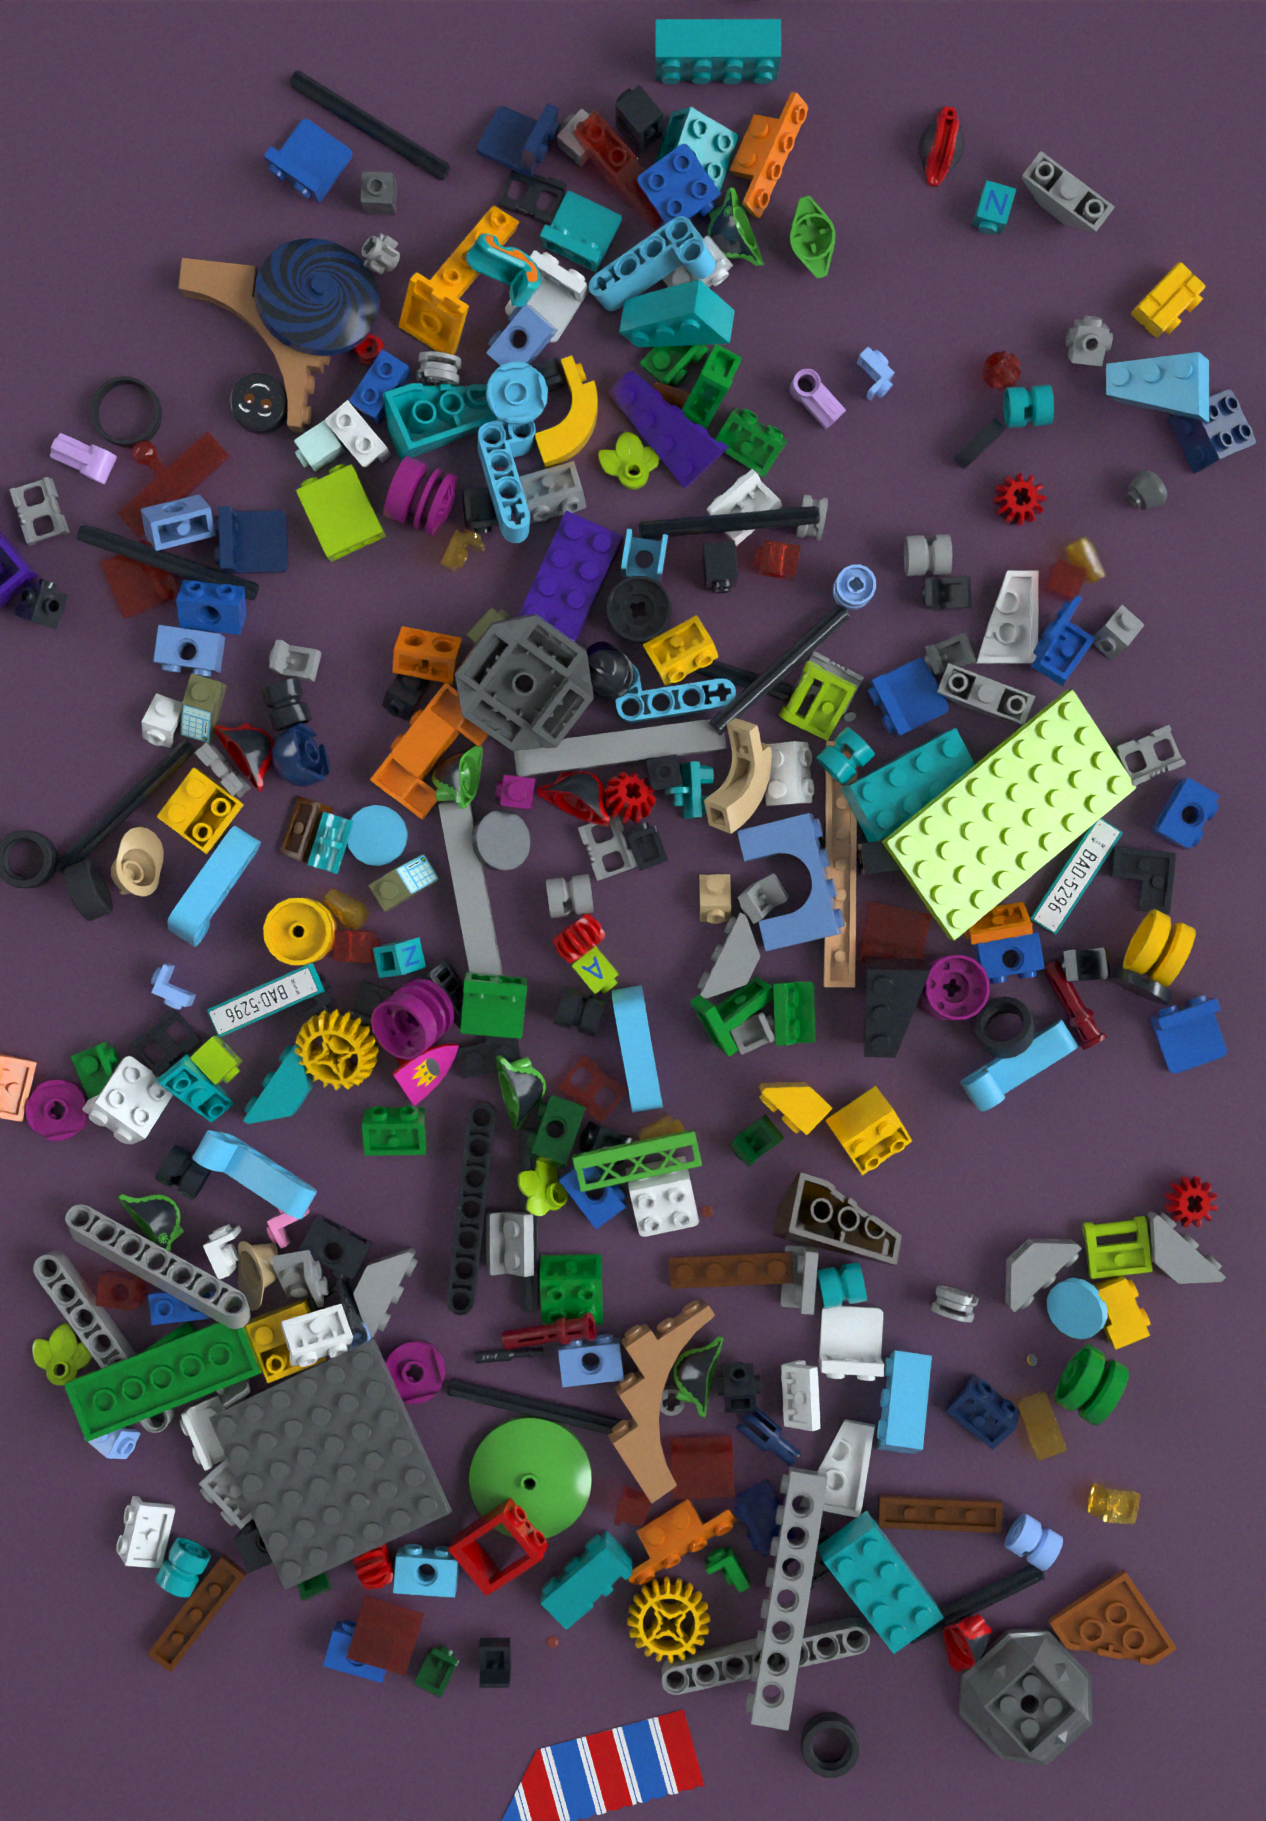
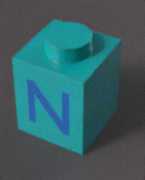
[972,180,1016,235]
[373,937,426,978]

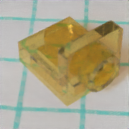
[440,529,486,573]
[638,1114,685,1140]
[1087,1483,1141,1524]

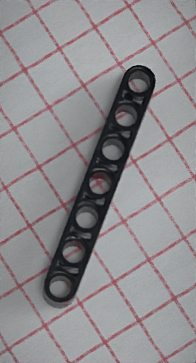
[447,1101,497,1316]

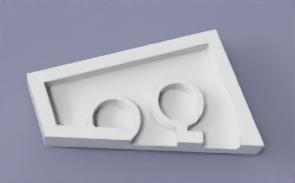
[975,571,1039,664]
[800,1419,875,1518]

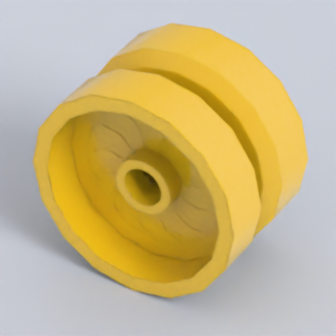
[263,898,337,965]
[1123,909,1196,987]

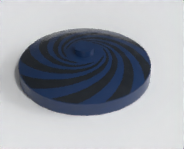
[254,238,380,356]

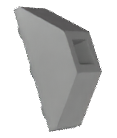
[1021,151,1115,233]
[937,663,1035,725]
[697,913,760,999]
[1146,1211,1226,1284]
[1005,1238,1082,1312]
[353,1247,418,1338]

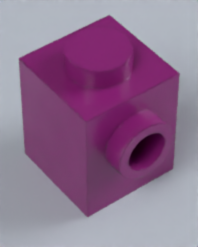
[495,775,536,811]

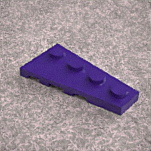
[608,371,729,488]

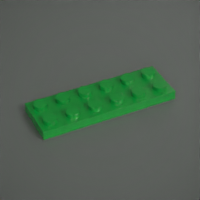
[64,1322,262,1442]

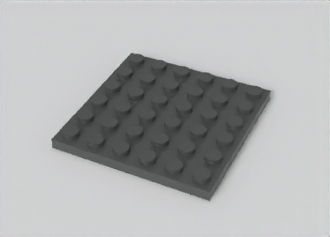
[209,1339,452,1590]

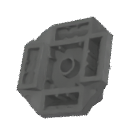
[455,613,594,751]
[958,1627,1092,1766]

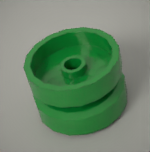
[1054,1344,1129,1426]

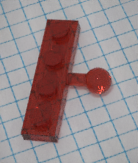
[116,431,231,538]

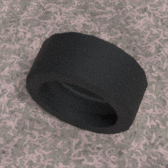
[0,831,58,888]
[64,859,113,921]
[974,996,1035,1059]
[801,1712,860,1778]

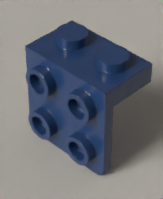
[476,103,561,178]
[1167,389,1256,474]
[214,506,288,574]

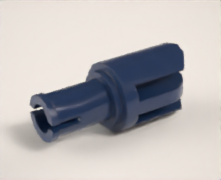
[735,1406,801,1467]

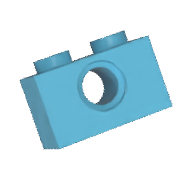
[393,1544,459,1598]

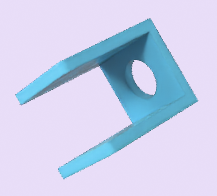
[621,528,668,582]

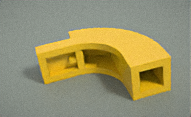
[534,355,598,469]

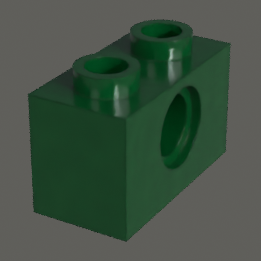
[525,1095,586,1169]

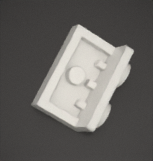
[707,469,783,546]
[765,741,814,806]

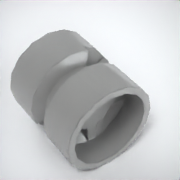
[904,534,952,576]
[546,874,594,919]

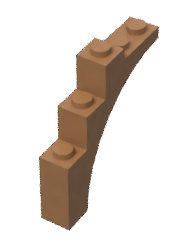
[178,258,330,433]
[608,1299,715,1504]

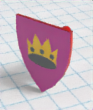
[392,1044,459,1106]

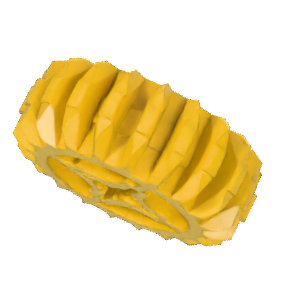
[294,1009,378,1090]
[627,1576,710,1664]

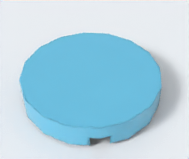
[486,361,548,426]
[348,805,408,866]
[1047,1278,1107,1340]

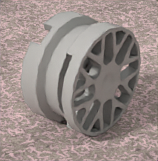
[416,351,461,386]
[796,494,828,541]
[931,1285,979,1323]

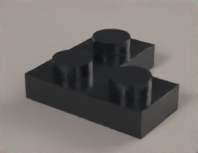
[1110,847,1177,914]
[457,1036,522,1079]

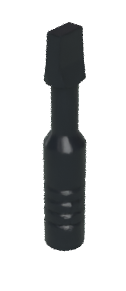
[475,1347,544,1364]

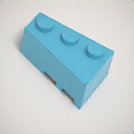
[1106,352,1209,422]
[876,1350,932,1455]

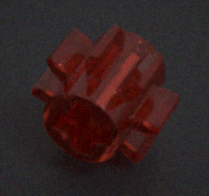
[982,350,1022,391]

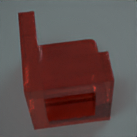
[1045,559,1088,602]
[614,1486,652,1528]

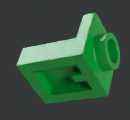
[705,1546,750,1593]

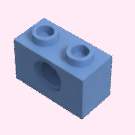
[486,305,559,366]
[140,494,216,551]
[153,625,226,678]
[558,1334,624,1387]

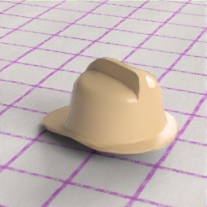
[111,827,164,897]
[237,1241,278,1311]

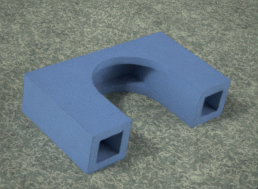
[737,813,845,951]

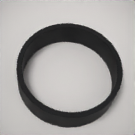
[91,376,162,448]

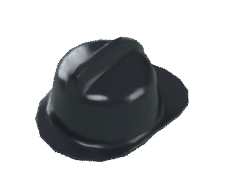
[586,641,634,700]

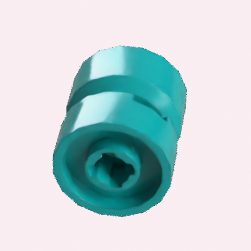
[1003,385,1054,428]
[816,727,875,786]
[817,1261,867,1309]
[155,1537,211,1598]

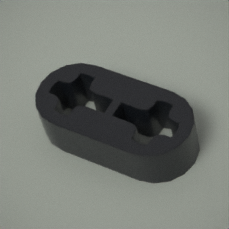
[954,417,1006,470]

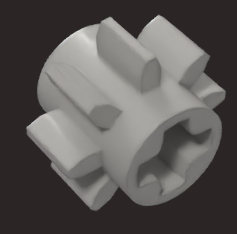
[361,233,400,275]

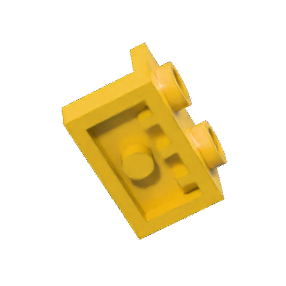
[643,615,719,686]

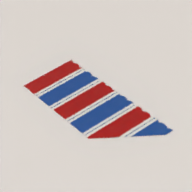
[502,1709,705,1821]

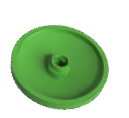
[469,1415,592,1538]

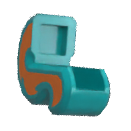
[466,234,541,307]

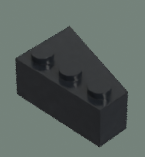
[863,957,930,1058]

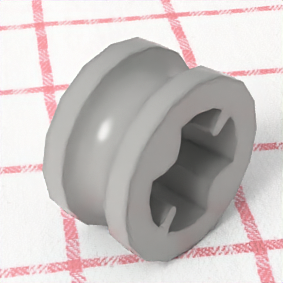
[660,1385,685,1416]

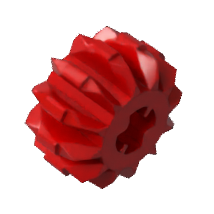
[993,472,1046,526]
[603,771,656,824]
[552,914,605,963]
[1164,1176,1218,1228]
[353,1543,394,1590]

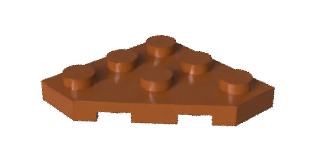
[1047,1569,1177,1666]

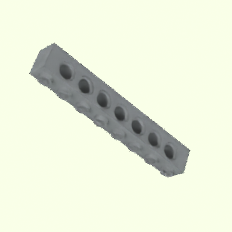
[746,1467,828,1731]

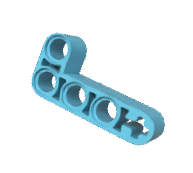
[589,216,716,311]
[477,420,536,543]
[615,665,736,723]
[167,825,261,947]
[611,985,663,1113]
[960,1019,1078,1112]
[192,1130,317,1219]

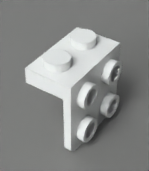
[505,250,588,343]
[82,1056,173,1145]
[625,1156,699,1237]
[819,1305,884,1381]

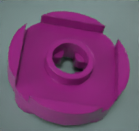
[25,1079,89,1141]
[386,1340,446,1404]

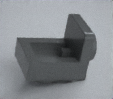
[924,633,977,676]

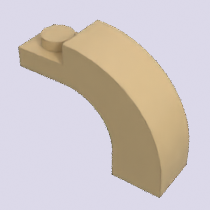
[704,718,772,834]

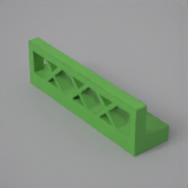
[573,1129,702,1192]

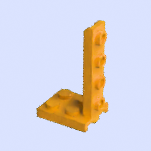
[398,205,519,355]

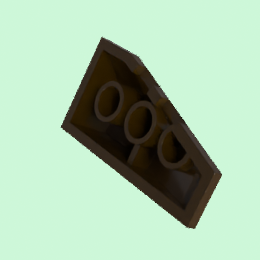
[773,1172,902,1266]

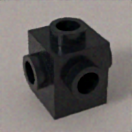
[14,578,68,630]
[717,1362,761,1413]

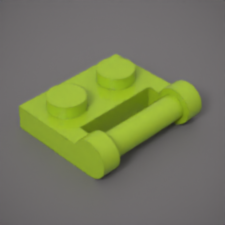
[779,661,856,741]
[1082,1216,1153,1279]

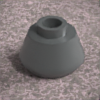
[1127,470,1167,510]

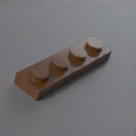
[669,1251,794,1289]
[877,1494,1003,1533]
[147,1554,247,1673]

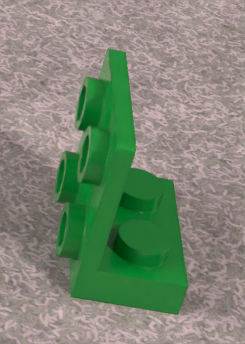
[460,972,528,1039]
[540,1254,603,1325]

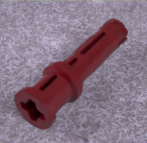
[1042,958,1107,1050]
[502,1312,596,1350]

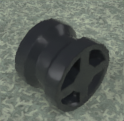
[533,358,567,393]

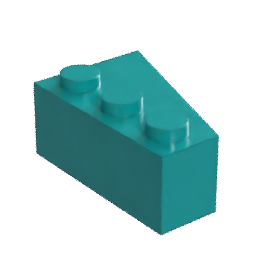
[619,279,735,347]
[540,1530,632,1630]

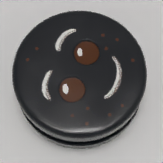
[230,373,288,435]

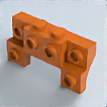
[370,682,489,820]

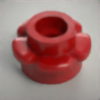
[354,334,384,365]

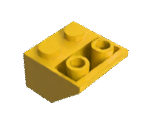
[157,767,244,854]
[758,1082,833,1135]
[825,1086,912,1176]
[245,1297,326,1383]

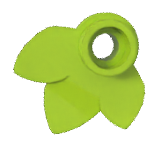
[598,432,660,490]
[518,1160,568,1216]
[32,1323,92,1386]

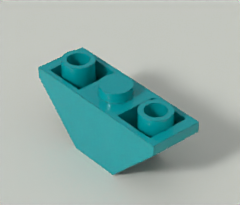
[243,1044,313,1124]
[157,1054,235,1123]

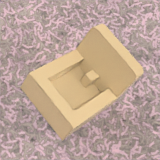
[699,874,731,924]

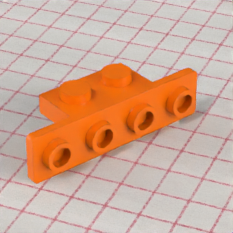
[729,92,808,219]
[627,1499,738,1585]

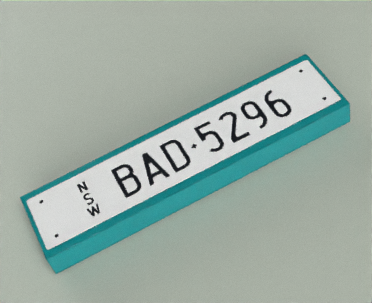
[1030,818,1123,935]
[207,963,325,1038]

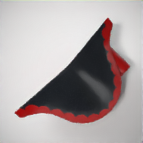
[919,106,965,187]
[214,722,274,792]
[537,771,610,827]
[943,1614,991,1672]

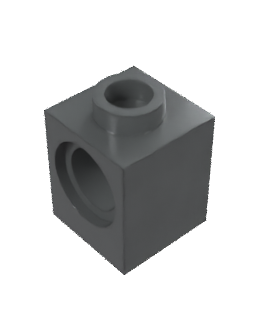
[361,171,397,215]

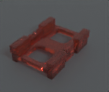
[558,1054,629,1123]

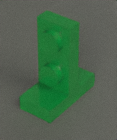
[681,344,742,429]
[690,976,774,1057]

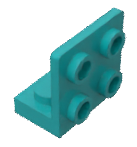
[654,107,738,191]
[540,191,622,273]

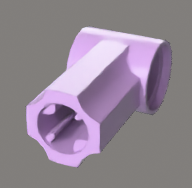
[789,369,846,430]
[50,433,117,485]

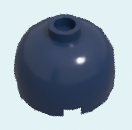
[272,723,330,787]

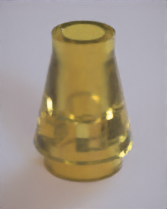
[1064,536,1106,584]
[323,888,370,931]

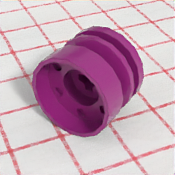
[383,456,457,537]
[918,955,990,1020]
[371,978,455,1060]

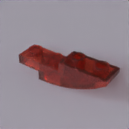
[572,110,663,230]

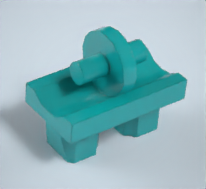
[664,761,714,819]
[307,812,354,874]

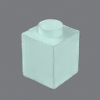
[294,420,346,472]

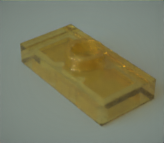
[1016,1391,1067,1461]

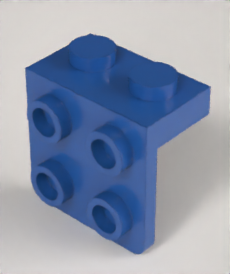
[264,119,353,204]
[637,144,721,227]
[1031,594,1096,687]
[867,658,949,738]
[1149,994,1227,1074]

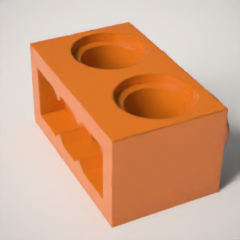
[392,626,462,684]

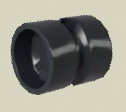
[261,678,312,732]
[554,987,607,1038]
[155,1145,212,1201]

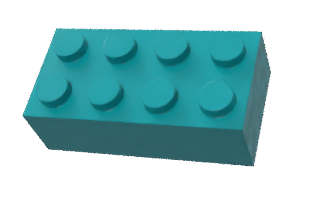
[655,19,781,85]
[841,728,975,842]
[817,1510,944,1654]

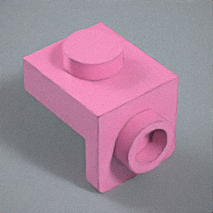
[267,1208,310,1249]

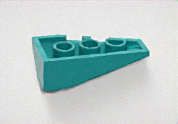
[383,383,498,462]

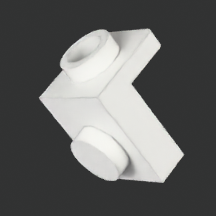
[142,693,183,748]

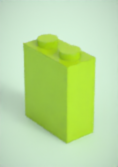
[296,464,387,562]

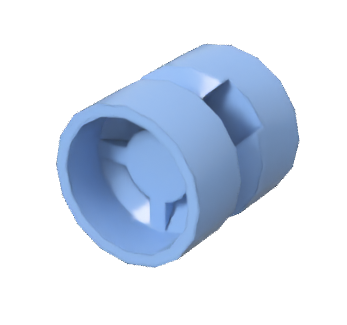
[833,564,876,610]
[1004,1513,1063,1571]

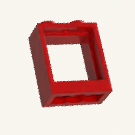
[448,1497,549,1596]

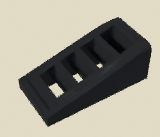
[424,960,464,1029]

